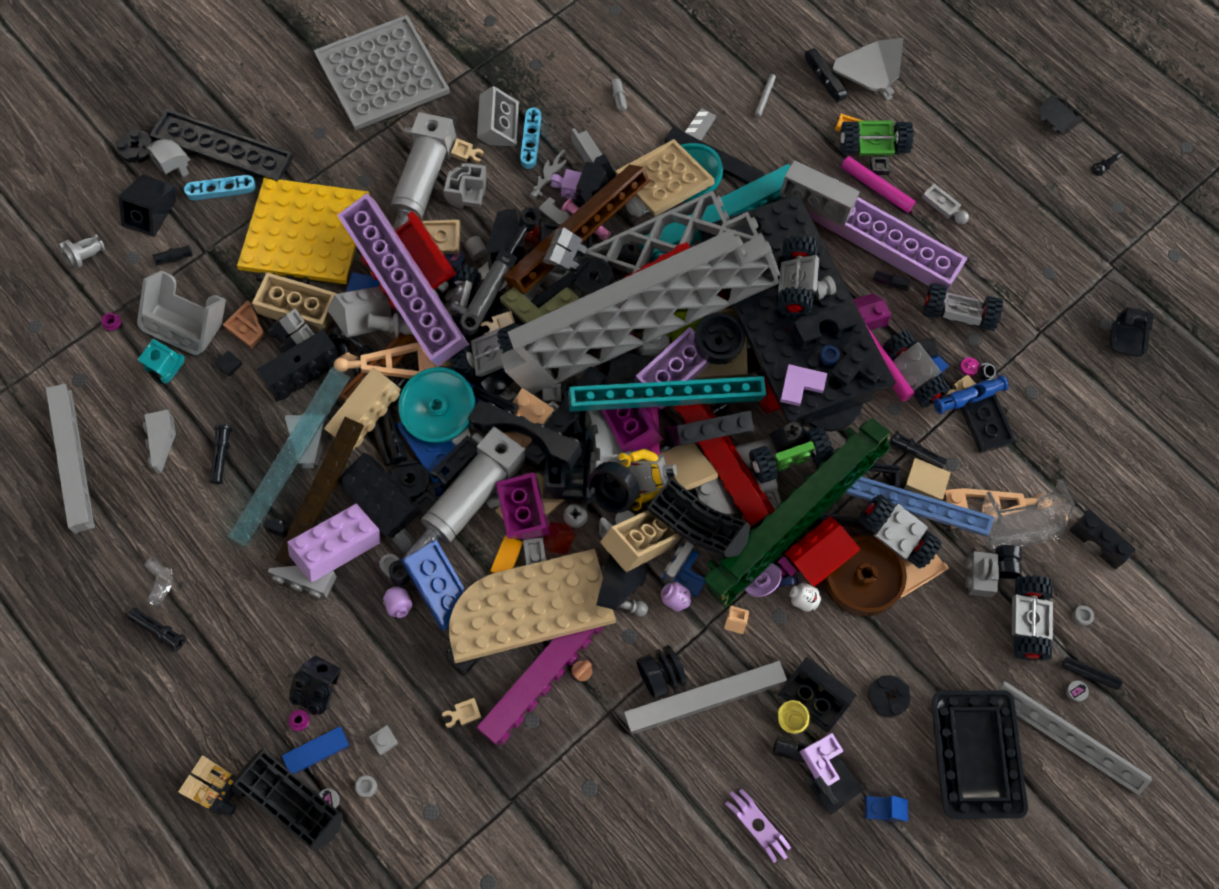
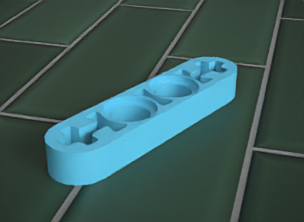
[520,108,541,169]
[184,175,256,200]

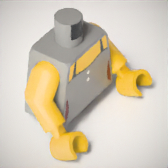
[618,449,677,511]

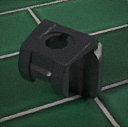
[1110,307,1154,357]
[289,655,341,715]

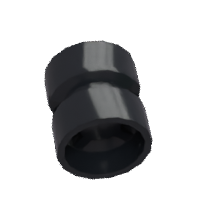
[995,545,1022,579]

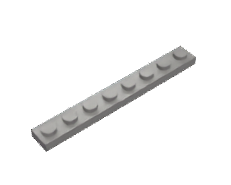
[998,681,1152,795]

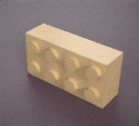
[252,272,336,333]
[324,367,402,449]
[600,510,682,572]

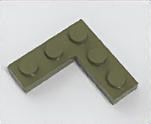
[500,287,580,324]

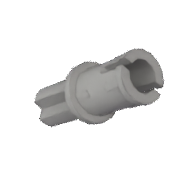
[611,78,627,112]

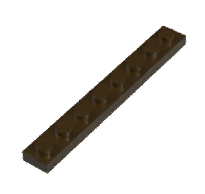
[275,416,365,566]

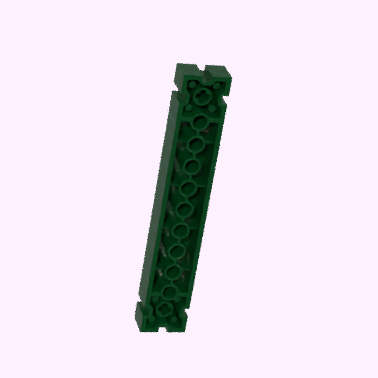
[704,418,890,609]

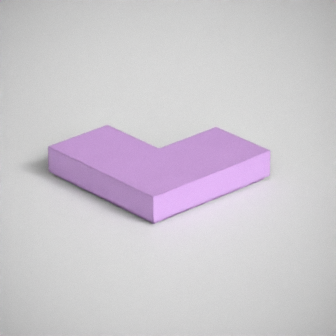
[780,364,827,406]
[800,733,843,786]

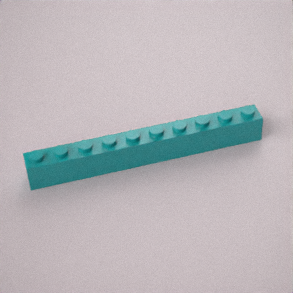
[638,164,791,264]
[568,376,766,412]

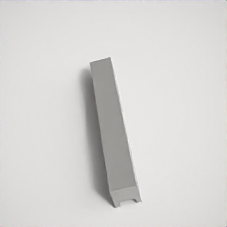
[46,384,95,534]
[624,661,787,735]

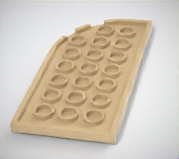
[449,549,616,663]

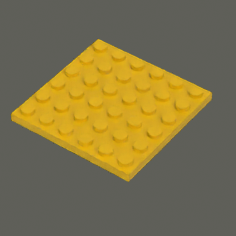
[237,178,370,284]

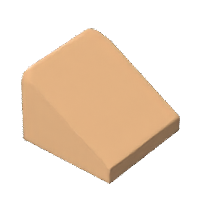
[724,606,749,634]

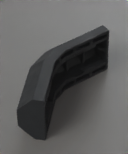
[647,478,750,557]
[233,749,343,851]

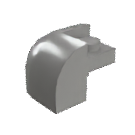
[146,139,190,177]
[444,163,487,209]

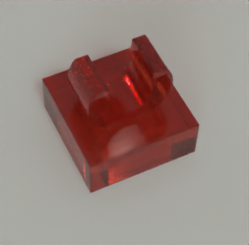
[525,225,539,246]

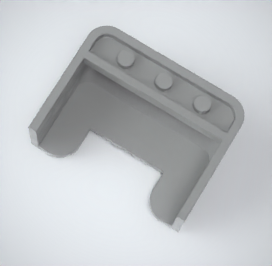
[137,270,226,355]

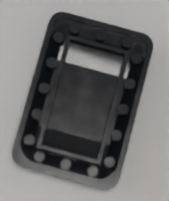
[932,690,1028,819]

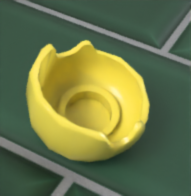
[778,700,810,734]

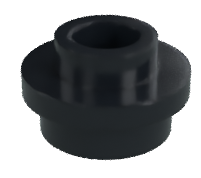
[978,363,996,381]

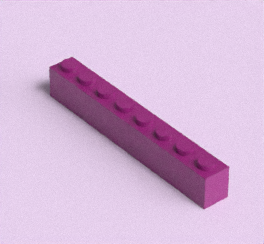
[477,626,605,747]

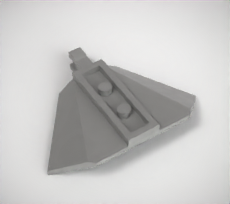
[832,38,903,101]

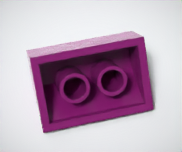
[853,293,891,330]
[602,407,663,452]
[496,472,550,539]

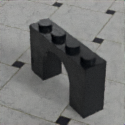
[664,411,754,447]

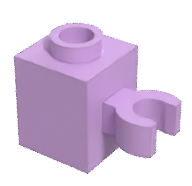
[551,169,582,199]

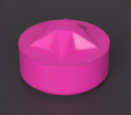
[960,357,979,377]

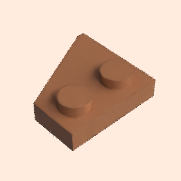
[223,300,265,349]

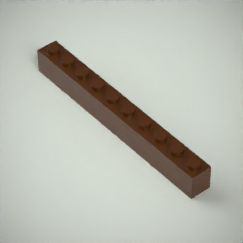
[503,164,650,294]

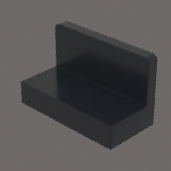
[473,368,514,395]

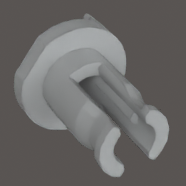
[59,234,105,269]

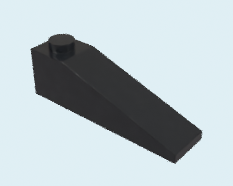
[596,554,648,610]

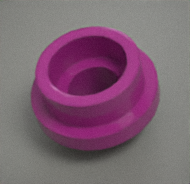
[101,313,121,331]
[288,710,310,731]

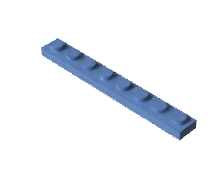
[845,477,994,537]

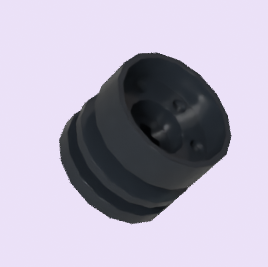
[636,645,687,699]

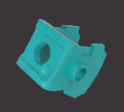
[137,339,185,384]

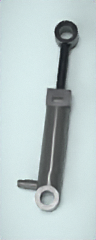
[451,207,540,336]

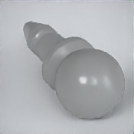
[619,600,648,617]

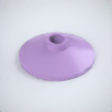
[745,564,781,597]

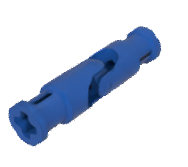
[934,375,1009,415]

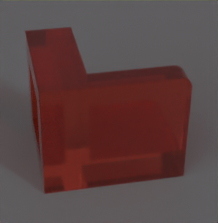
[543,521,575,554]

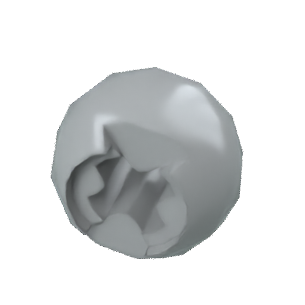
[563,503,588,528]

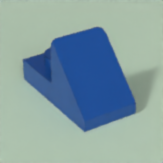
[865,796,908,822]

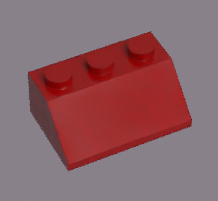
[785,516,861,587]

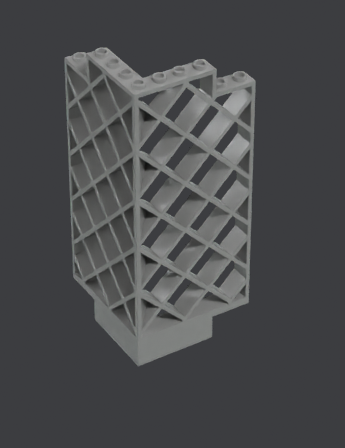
[499,191,780,394]

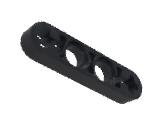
[805,48,847,102]

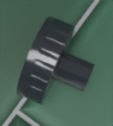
[694,313,745,365]
[587,461,640,513]

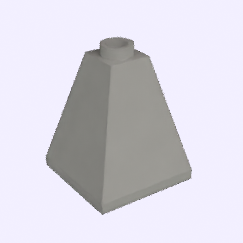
[285,415,330,469]

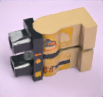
[178,755,245,817]

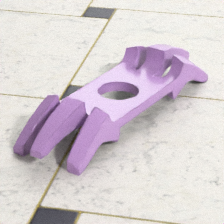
[725,789,791,863]

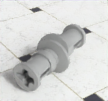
[367,313,414,338]

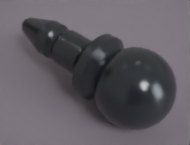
[1092,152,1122,176]

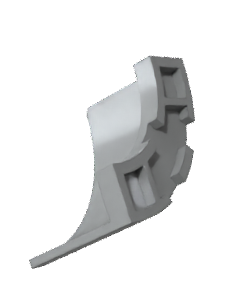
[584,410,638,484]

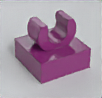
[778,556,799,578]

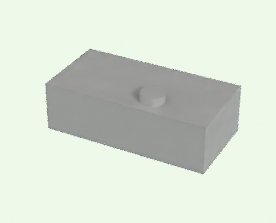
[779,160,860,227]

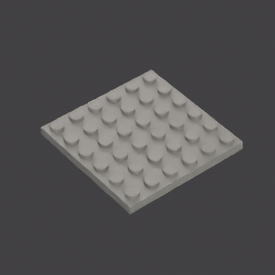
[314,15,450,131]

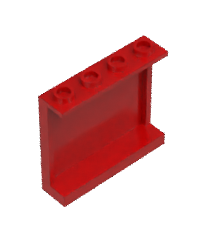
[359,211,456,309]

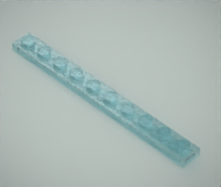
[228,367,350,547]

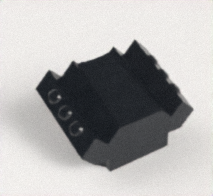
[575,154,616,223]

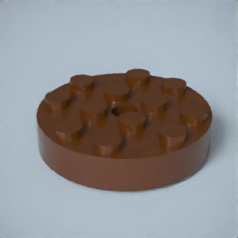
[825,535,907,616]

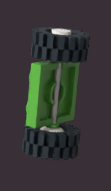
[839,121,914,156]
[749,426,833,484]

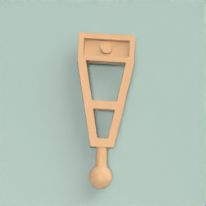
[334,343,438,379]
[944,488,1051,529]

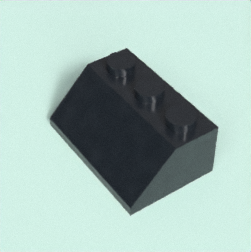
[778,656,857,733]

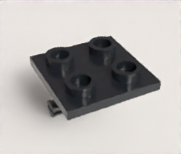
[805,755,864,815]

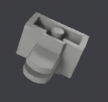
[965,551,999,598]

